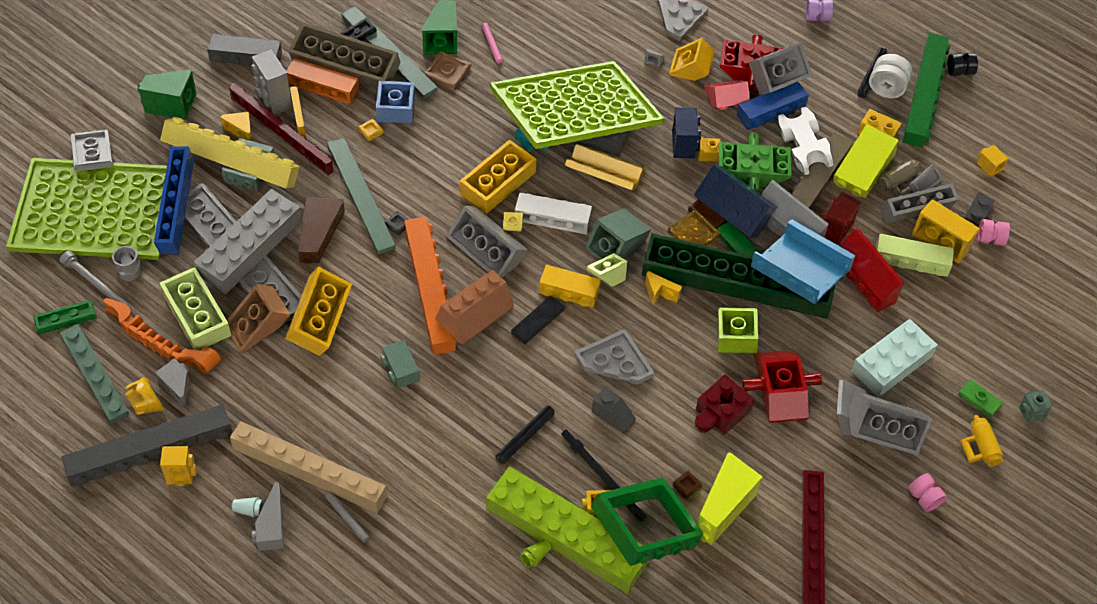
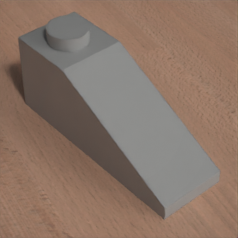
[252,482,284,551]

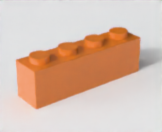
[286,58,359,104]

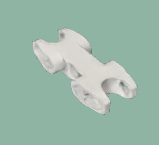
[778,107,834,175]

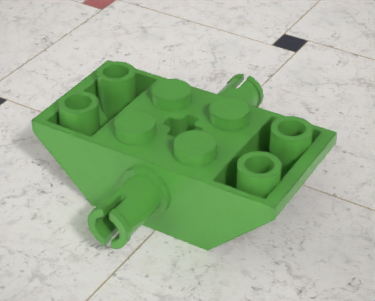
[719,133,792,194]

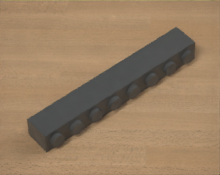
[61,404,233,487]

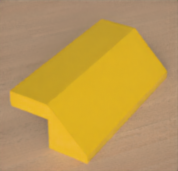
[565,143,646,190]

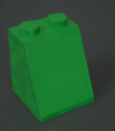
[422,0,457,55]
[138,69,197,120]

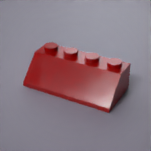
[839,228,904,312]

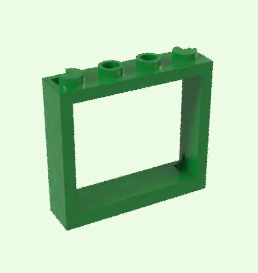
[591,477,703,566]

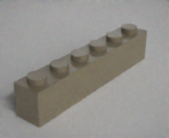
[791,132,853,210]

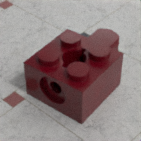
[694,375,755,435]

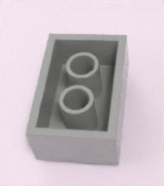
[251,49,292,115]

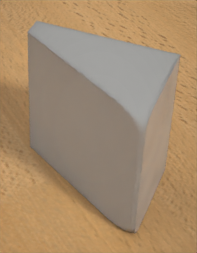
[644,49,664,68]

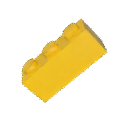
[539,264,601,308]

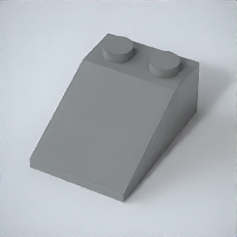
[748,42,812,95]

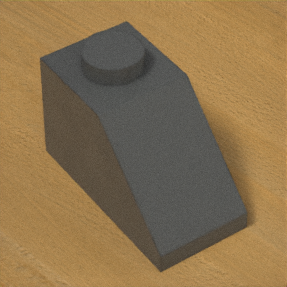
[592,387,636,434]

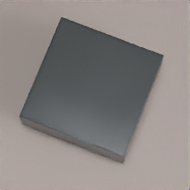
[385,211,408,235]

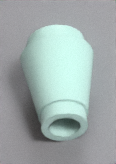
[232,497,265,518]

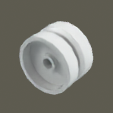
[869,54,912,99]

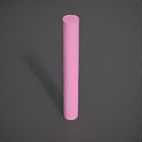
[481,23,503,64]

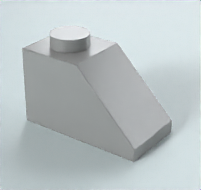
[155,358,190,408]

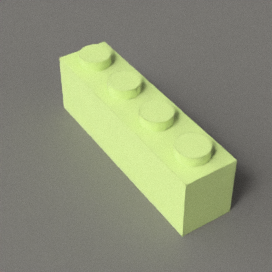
[875,234,954,277]

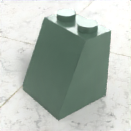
[585,208,651,260]

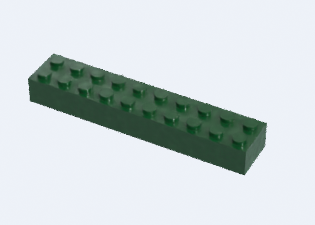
[641,233,835,319]

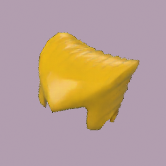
[125,377,164,415]

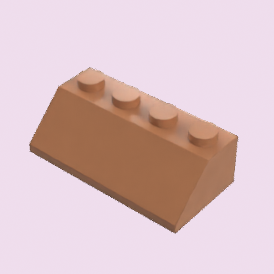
[435,269,514,345]

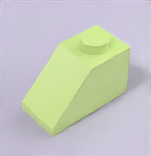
[587,253,627,287]

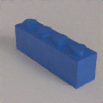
[737,82,809,130]

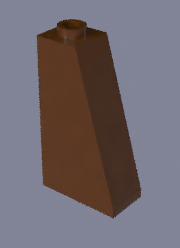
[298,197,345,264]

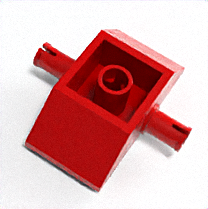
[720,34,784,92]
[742,350,822,423]

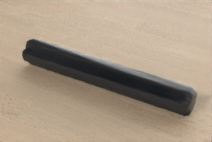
[857,47,887,98]
[495,405,555,464]

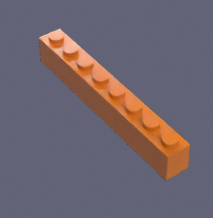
[404,217,459,355]

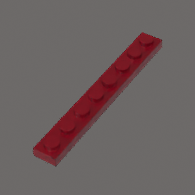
[229,83,333,175]
[802,470,825,604]

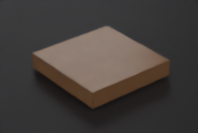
[424,51,471,90]

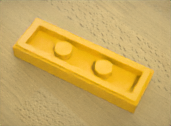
[290,86,306,137]

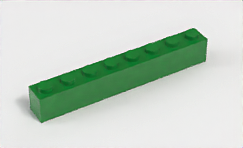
[902,33,951,148]

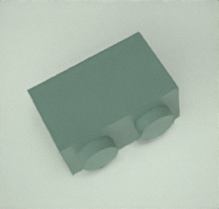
[380,340,420,389]

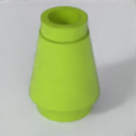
[520,539,551,568]

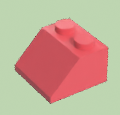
[704,80,750,110]

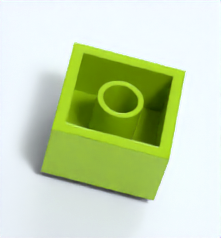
[718,308,758,353]

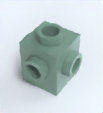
[1019,390,1052,423]

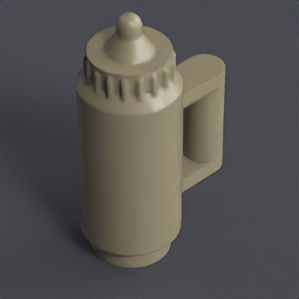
[878,160,920,197]

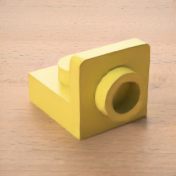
[503,212,523,232]

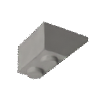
[837,380,866,435]

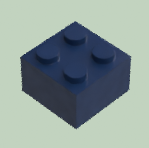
[672,107,701,159]

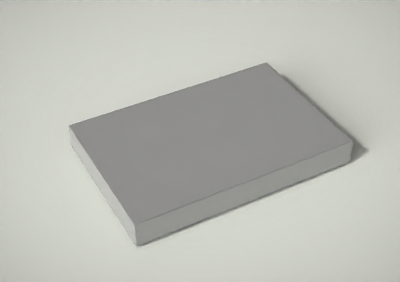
[71,130,113,172]

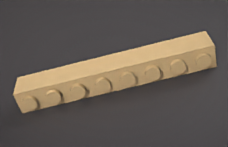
[230,421,387,514]

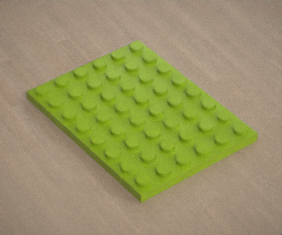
[489,61,664,149]
[6,158,167,260]

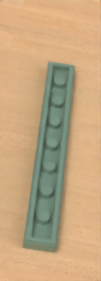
[342,6,438,99]
[327,138,396,255]

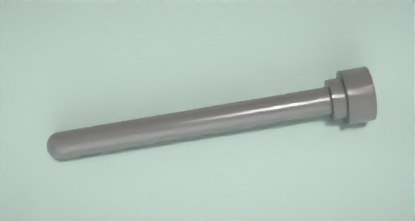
[60,251,130,308]

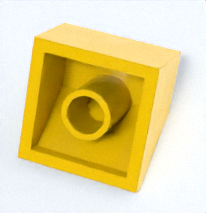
[669,38,715,81]

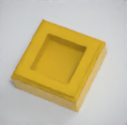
[358,119,383,142]

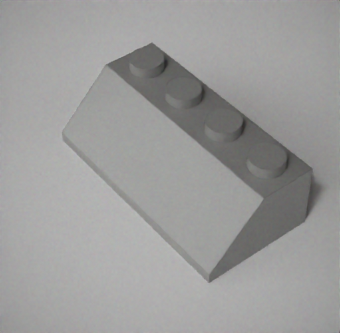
[761,180,829,238]
[446,206,528,278]
[849,391,933,455]

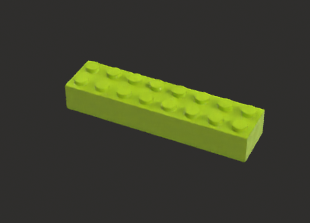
[486,466,649,594]

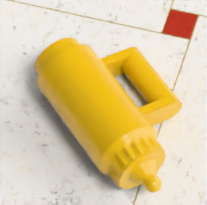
[960,415,1003,467]

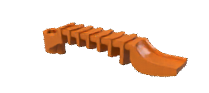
[102,298,221,374]

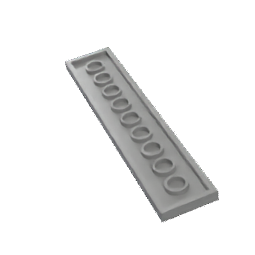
[185,183,301,325]

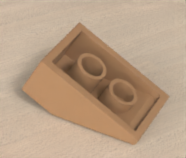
[227,284,291,353]

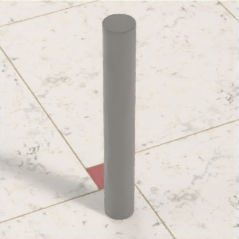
[325,492,370,542]

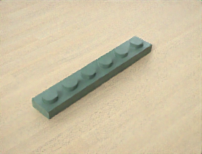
[60,324,130,424]

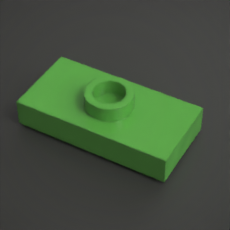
[958,379,1003,418]

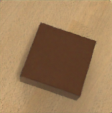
[672,471,702,499]

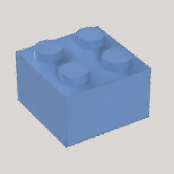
[376,81,415,123]

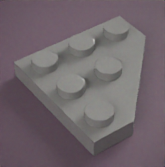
[657,0,708,42]
[574,329,655,385]

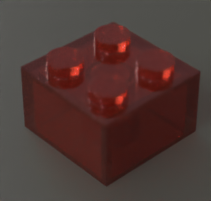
[821,192,861,246]

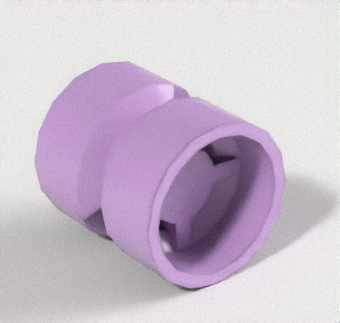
[806,0,833,22]

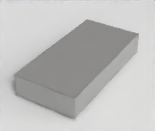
[909,164,943,193]

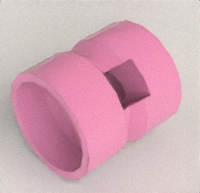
[977,219,1010,246]
[908,473,947,512]

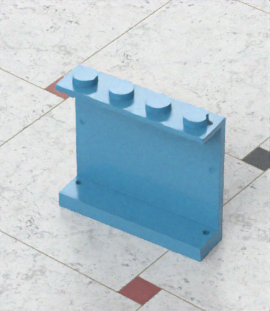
[751,219,855,304]

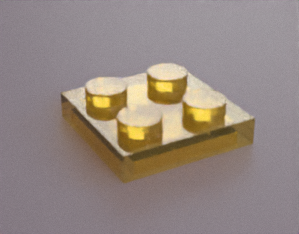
[667,210,720,246]

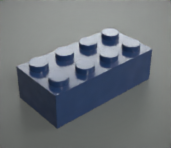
[694,165,778,238]

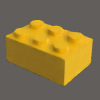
[912,199,980,264]

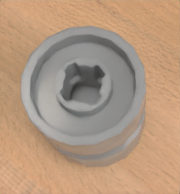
[112,246,142,281]

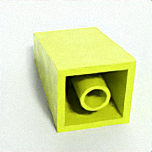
[833,124,899,198]
[697,452,762,546]

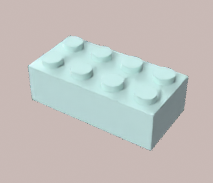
[851,319,938,398]

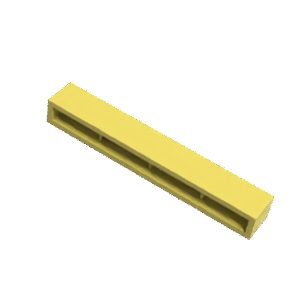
[160,117,300,189]

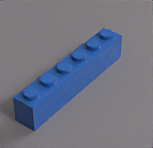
[154,146,194,254]

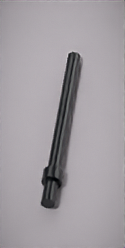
[561,429,647,522]

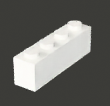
[515,193,592,234]

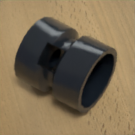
[947,53,978,76]

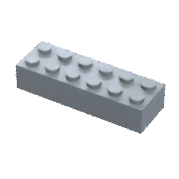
[194,189,302,294]

